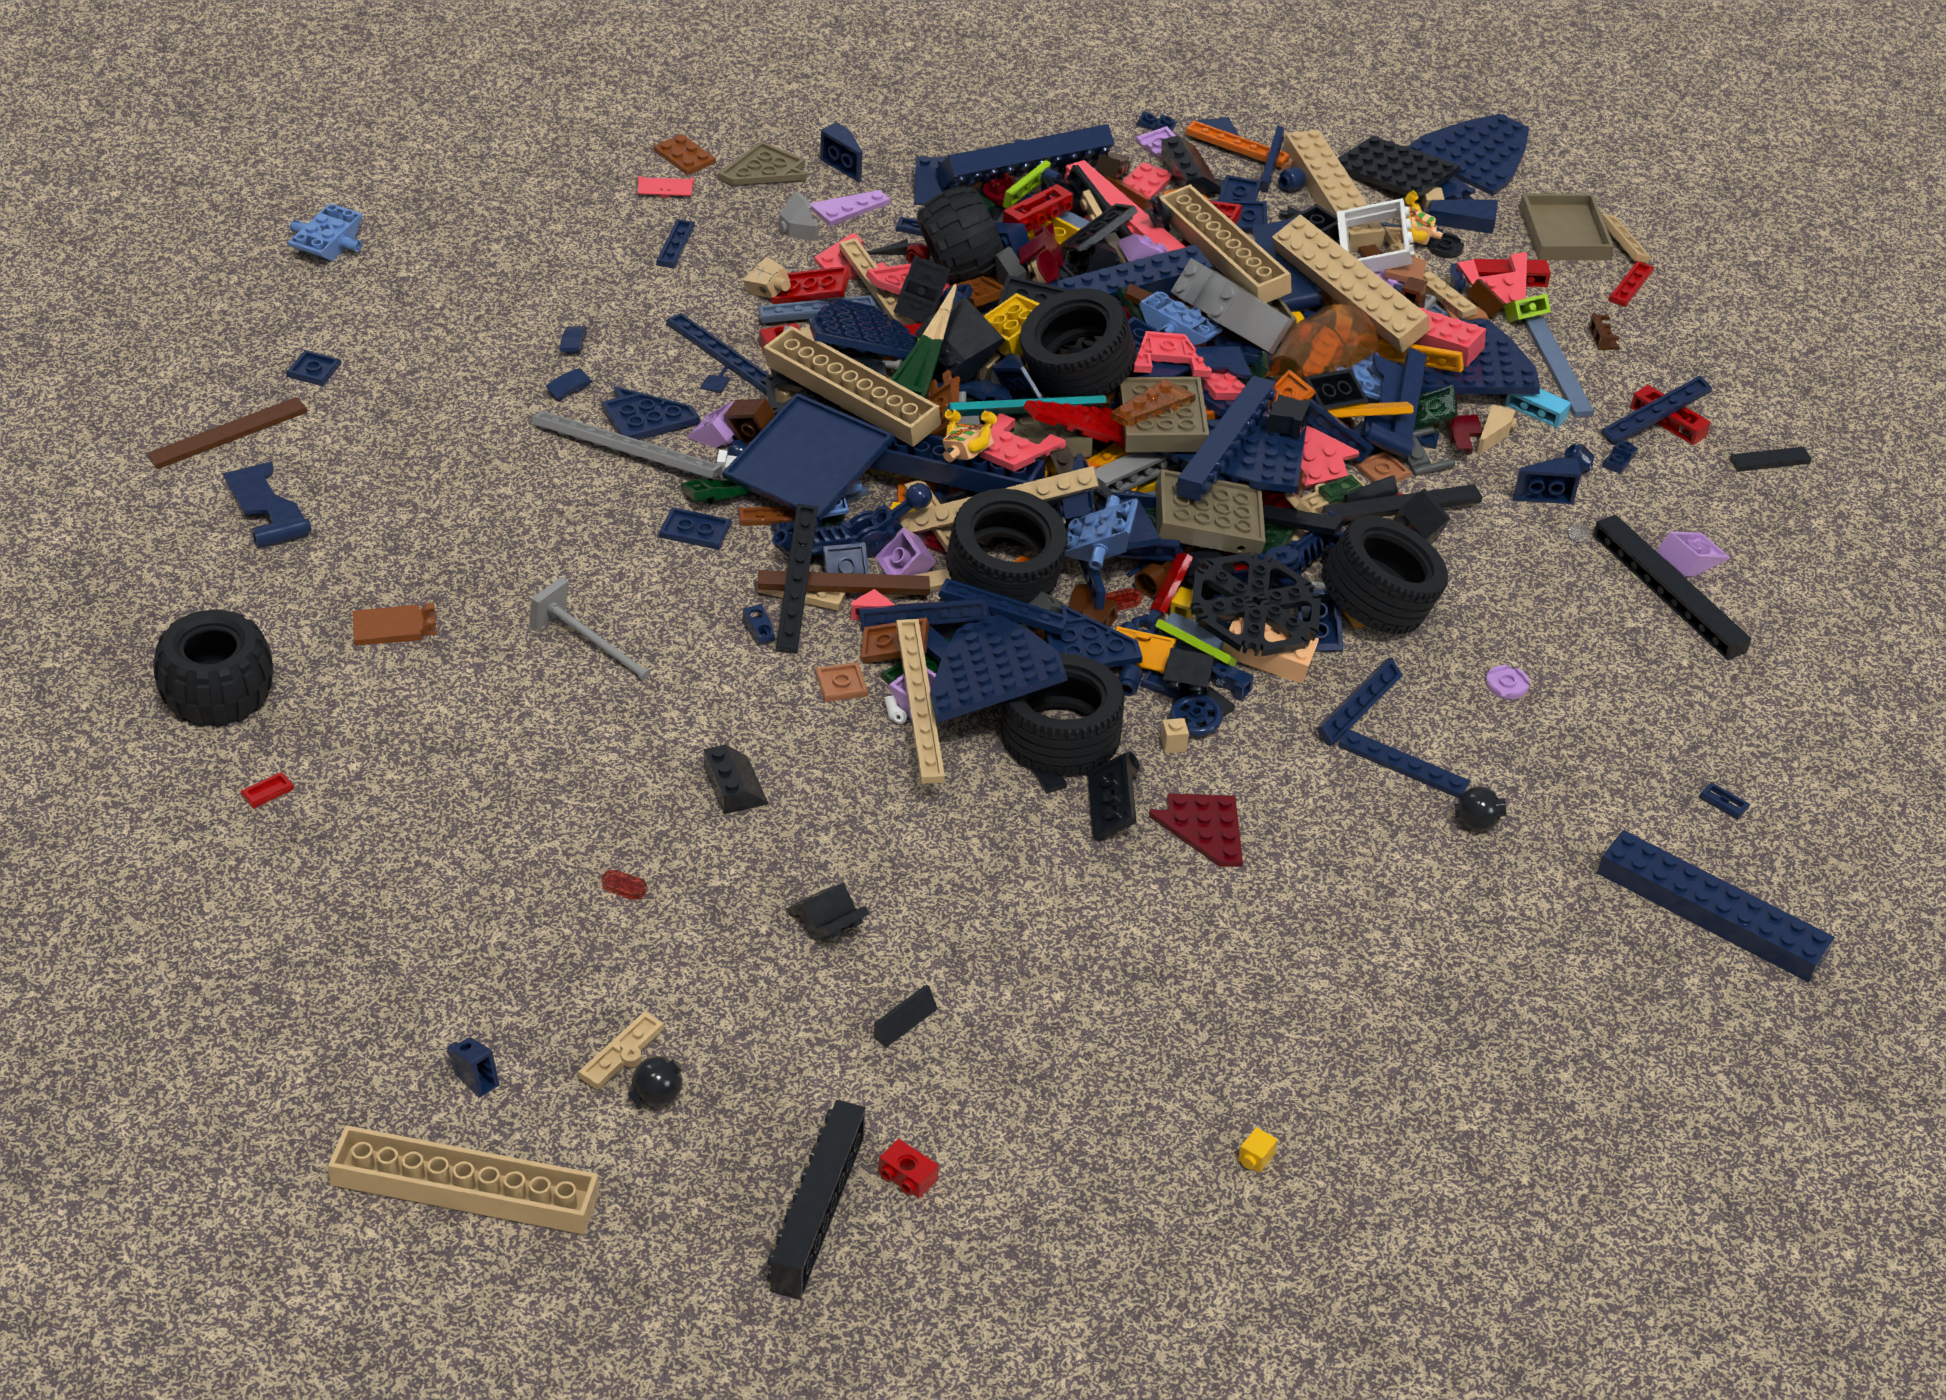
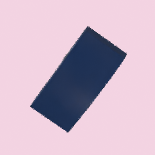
[1136,111,1177,131]
[1450,264,1465,294]
[560,326,587,354]
[546,368,592,401]
[1602,440,1638,474]

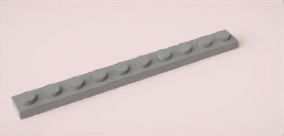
[532,411,723,479]

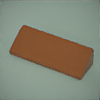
[1106,176,1151,210]

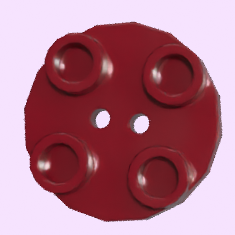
[982,173,1015,206]

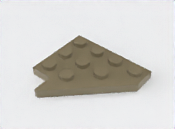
[718,141,807,185]

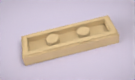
[1285,492,1320,514]

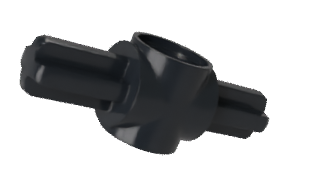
[1148,195,1172,232]

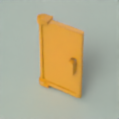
[1116,626,1176,674]

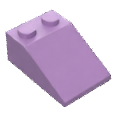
[1656,531,1730,577]

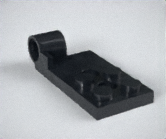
[1060,203,1138,267]
[1088,751,1140,842]

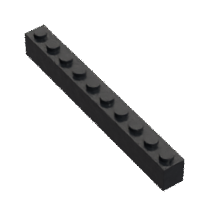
[1593,514,1752,661]

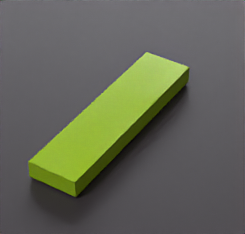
[1003,160,1051,208]
[1155,619,1237,667]

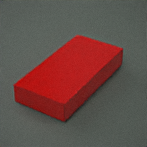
[241,772,294,809]

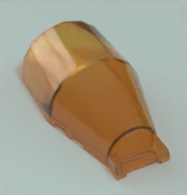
[1261,303,1380,381]

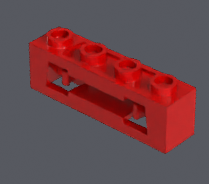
[1003,184,1073,231]
[1630,385,1711,445]

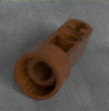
[1134,544,1198,598]

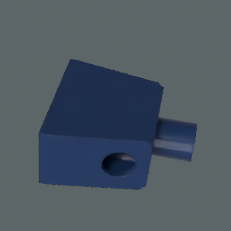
[447,1037,499,1098]

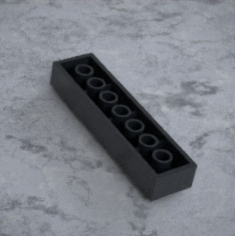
[767,1099,866,1300]

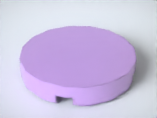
[1486,665,1529,699]

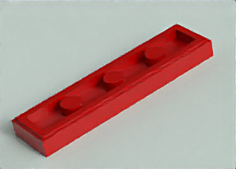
[1608,261,1654,307]

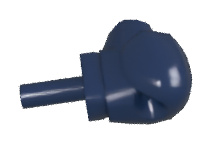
[728,437,747,456]

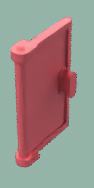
[638,176,695,198]

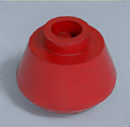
[906,243,931,264]

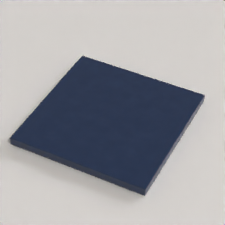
[722,393,895,522]

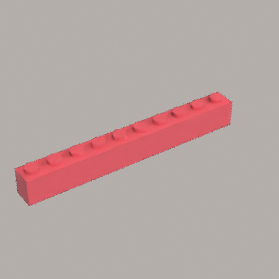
[1064,160,1185,252]

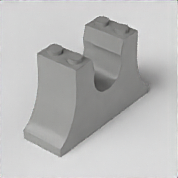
[1170,258,1293,354]

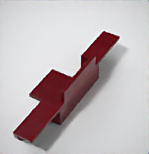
[1019,222,1063,284]
[1441,392,1483,455]

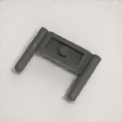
[1405,426,1456,476]

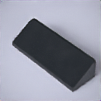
[1343,475,1398,503]
[874,985,937,1048]

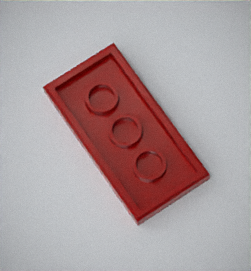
[771,266,851,304]

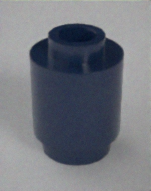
[1118,664,1143,696]

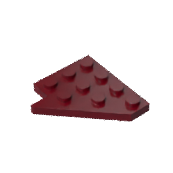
[1149,794,1243,867]

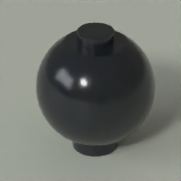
[1455,786,1507,832]
[628,1056,683,1108]

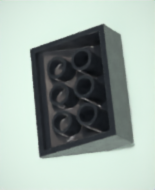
[915,297,1005,384]

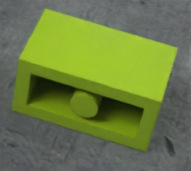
[1504,294,1551,322]

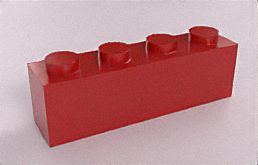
[1473,259,1551,287]

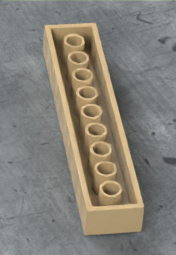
[1283,129,1385,252]
[1160,185,1292,303]
[1272,214,1431,353]
[763,326,941,447]
[328,1125,599,1235]

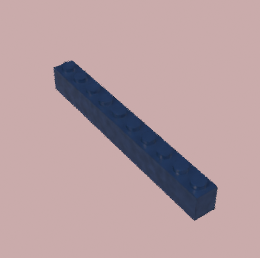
[1177,376,1277,501]

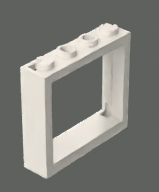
[1337,198,1415,272]

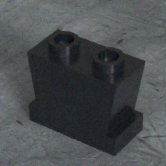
[1266,394,1311,438]

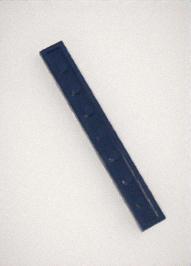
[666,313,769,396]

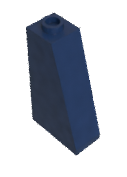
[1426,199,1498,234]

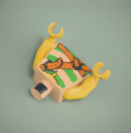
[1398,191,1444,245]
[943,409,997,462]

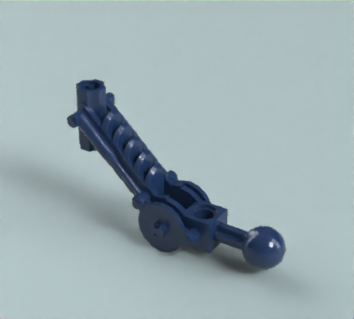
[772,483,932,558]
[1215,511,1343,593]

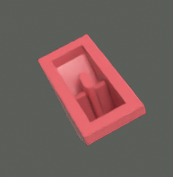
[851,589,895,620]

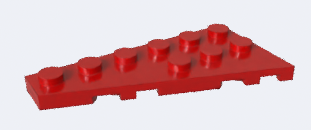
[1023,400,1125,448]

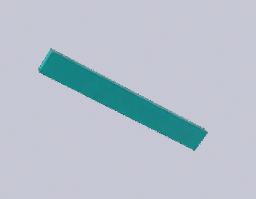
[944,395,1107,417]

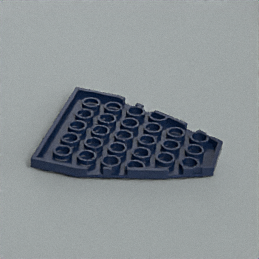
[1408,114,1529,196]
[810,298,918,361]
[1420,318,1540,394]
[1157,416,1307,493]
[930,615,1068,723]

